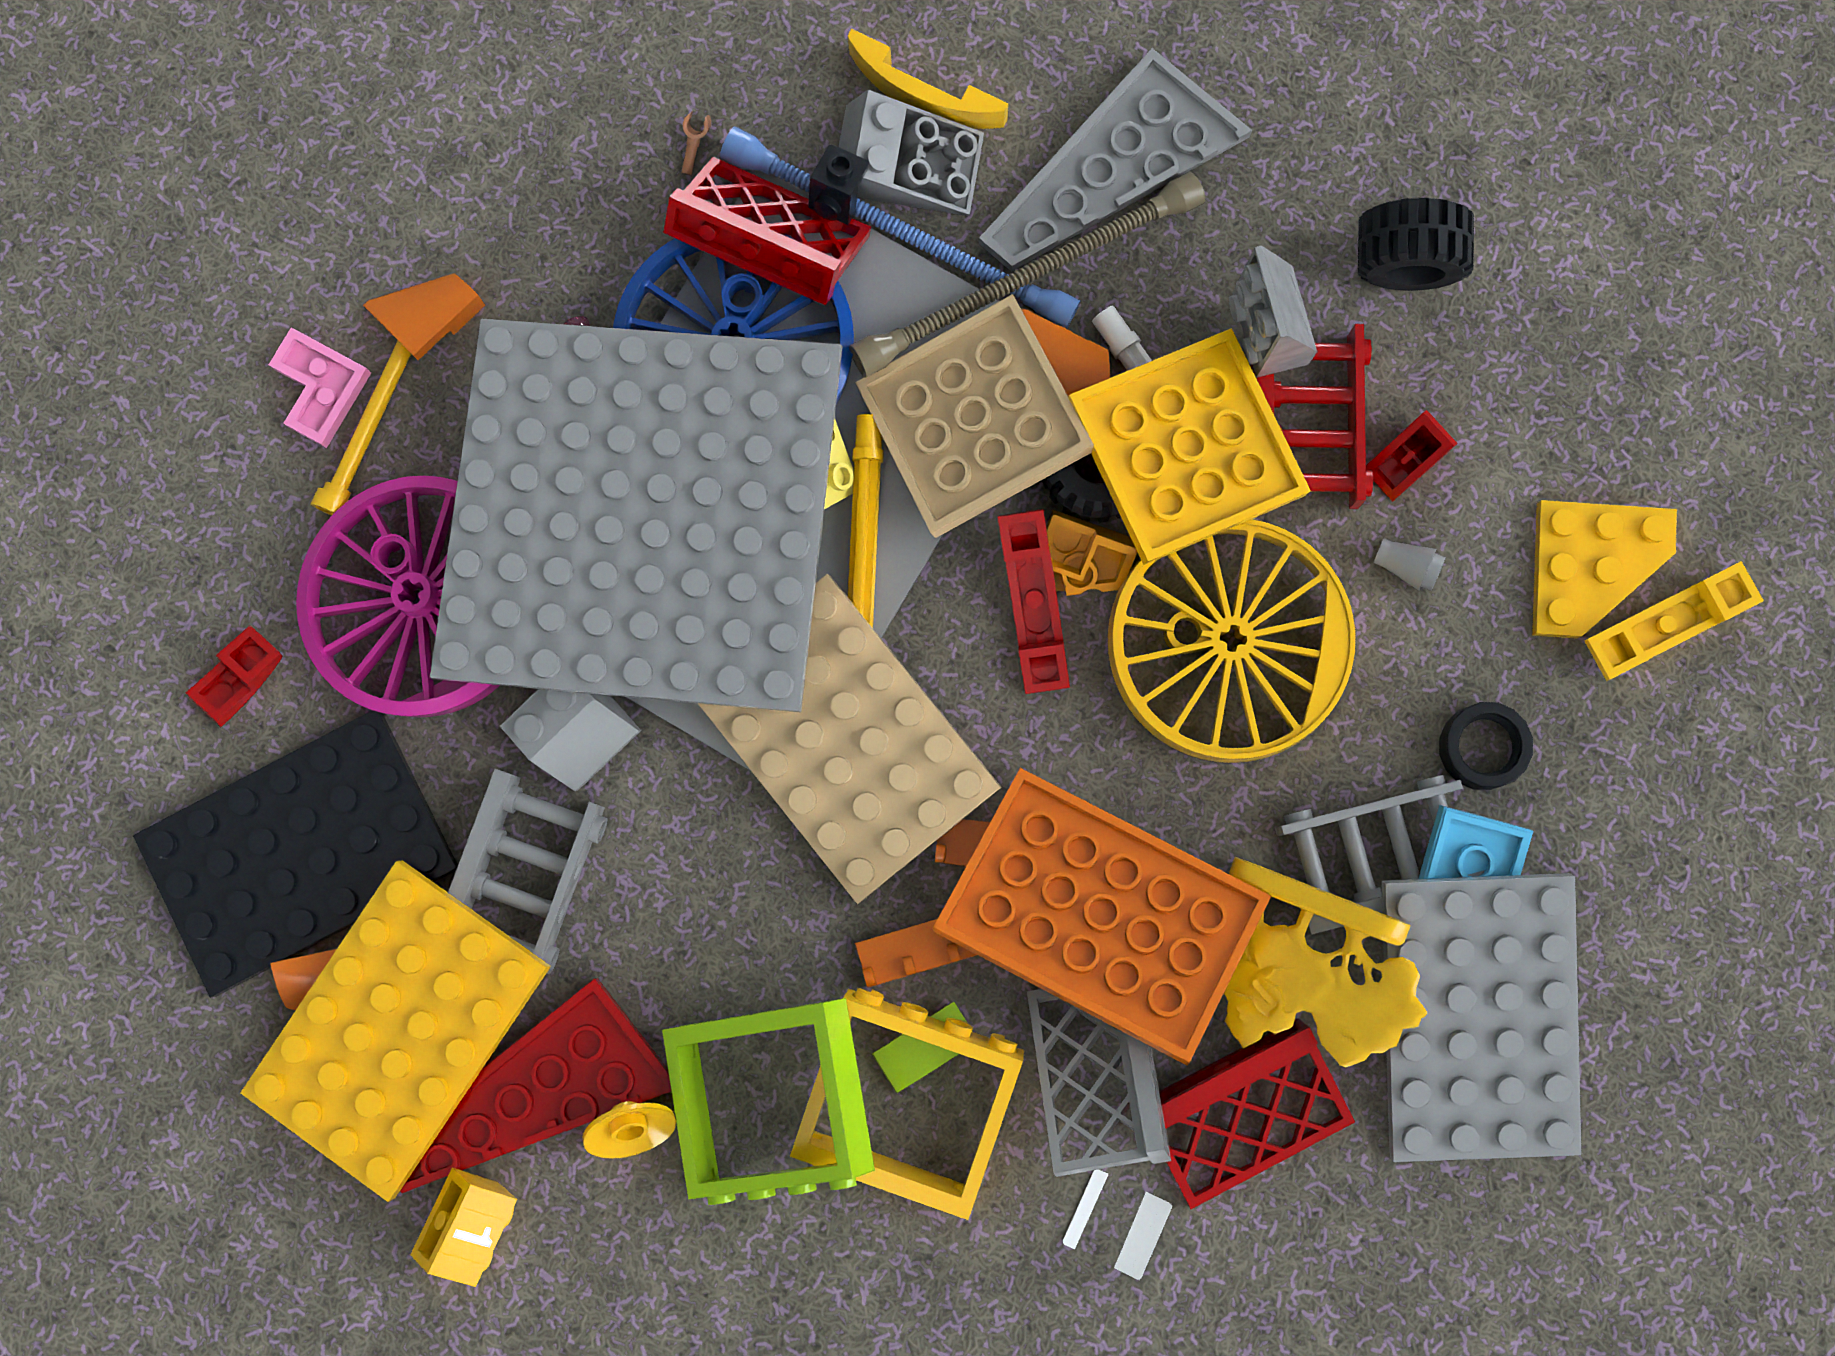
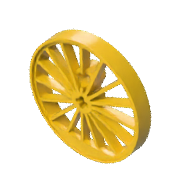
[1108,519,1355,763]

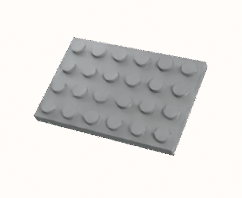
[1382,873,1581,1162]

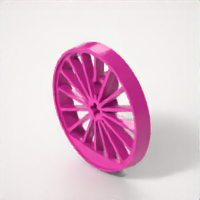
[296,476,500,717]

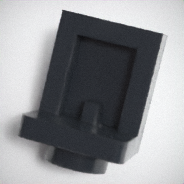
[808,145,869,225]

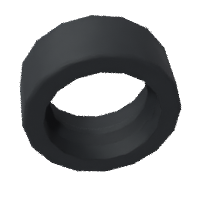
[1439,702,1533,790]

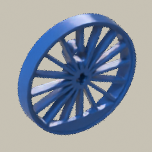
[613,235,854,405]

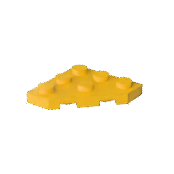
[1532,500,1677,639]

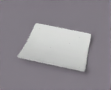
[1063,1169,1172,1280]

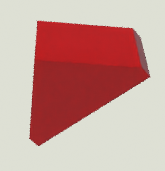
[1366,410,1458,502]

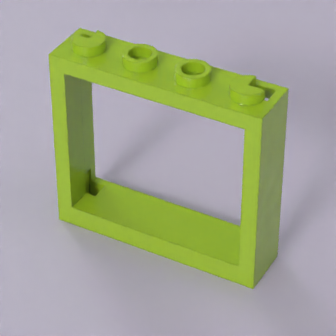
[662,998,875,1205]

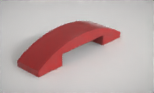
[998,509,1070,694]

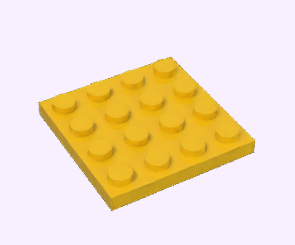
[1068,328,1311,565]

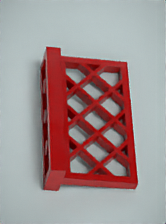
[663,157,872,306]
[1159,1018,1355,1209]

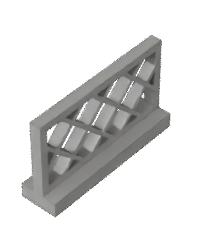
[1027,989,1171,1177]

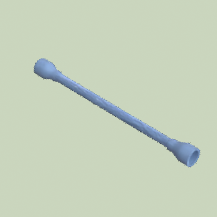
[720,126,1081,328]

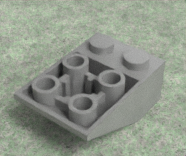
[838,90,984,216]
[1229,245,1317,378]

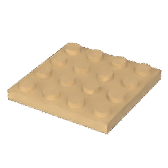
[855,294,1094,538]

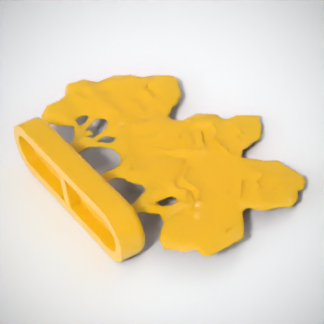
[1224,857,1427,1068]

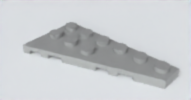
[979,48,1252,272]

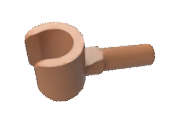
[681,111,711,175]

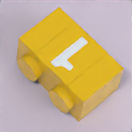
[410,1168,517,1287]

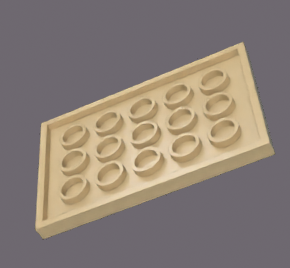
[698,574,1002,904]

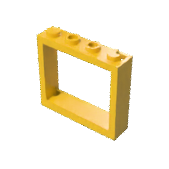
[790,987,1025,1220]

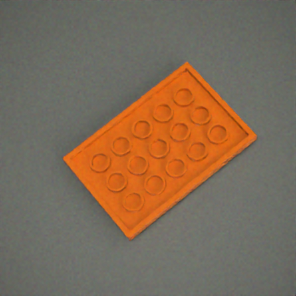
[933,768,1271,1066]

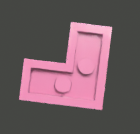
[268,327,371,448]

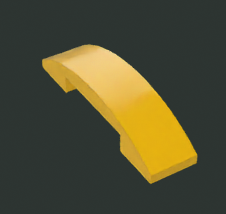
[847,28,1008,129]
[1584,561,1764,681]

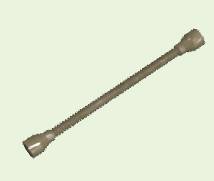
[849,172,1205,378]

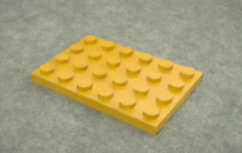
[240,860,551,1202]

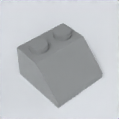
[500,689,642,791]

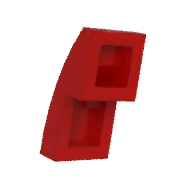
[186,625,283,728]

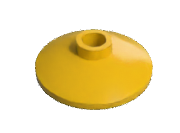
[582,1101,676,1158]

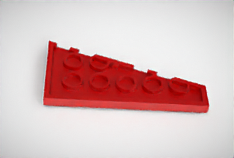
[400,978,671,1193]

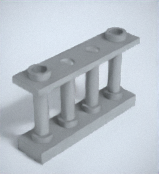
[448,769,608,974]
[1275,775,1485,935]

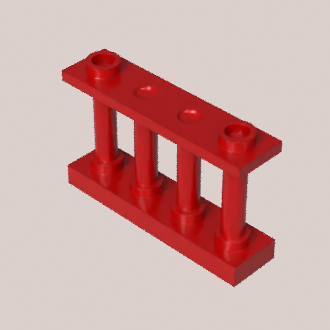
[1250,324,1373,509]

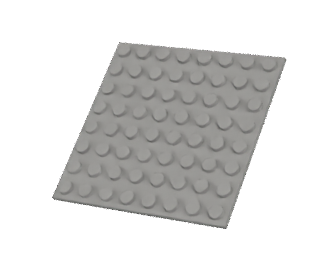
[430,319,843,712]

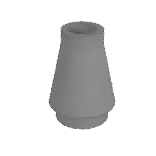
[1374,538,1446,591]

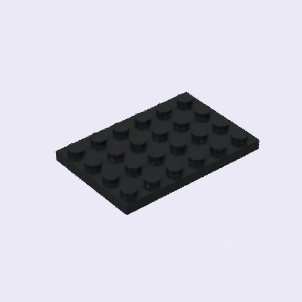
[133,710,458,998]

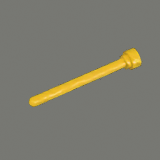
[310,340,411,516]

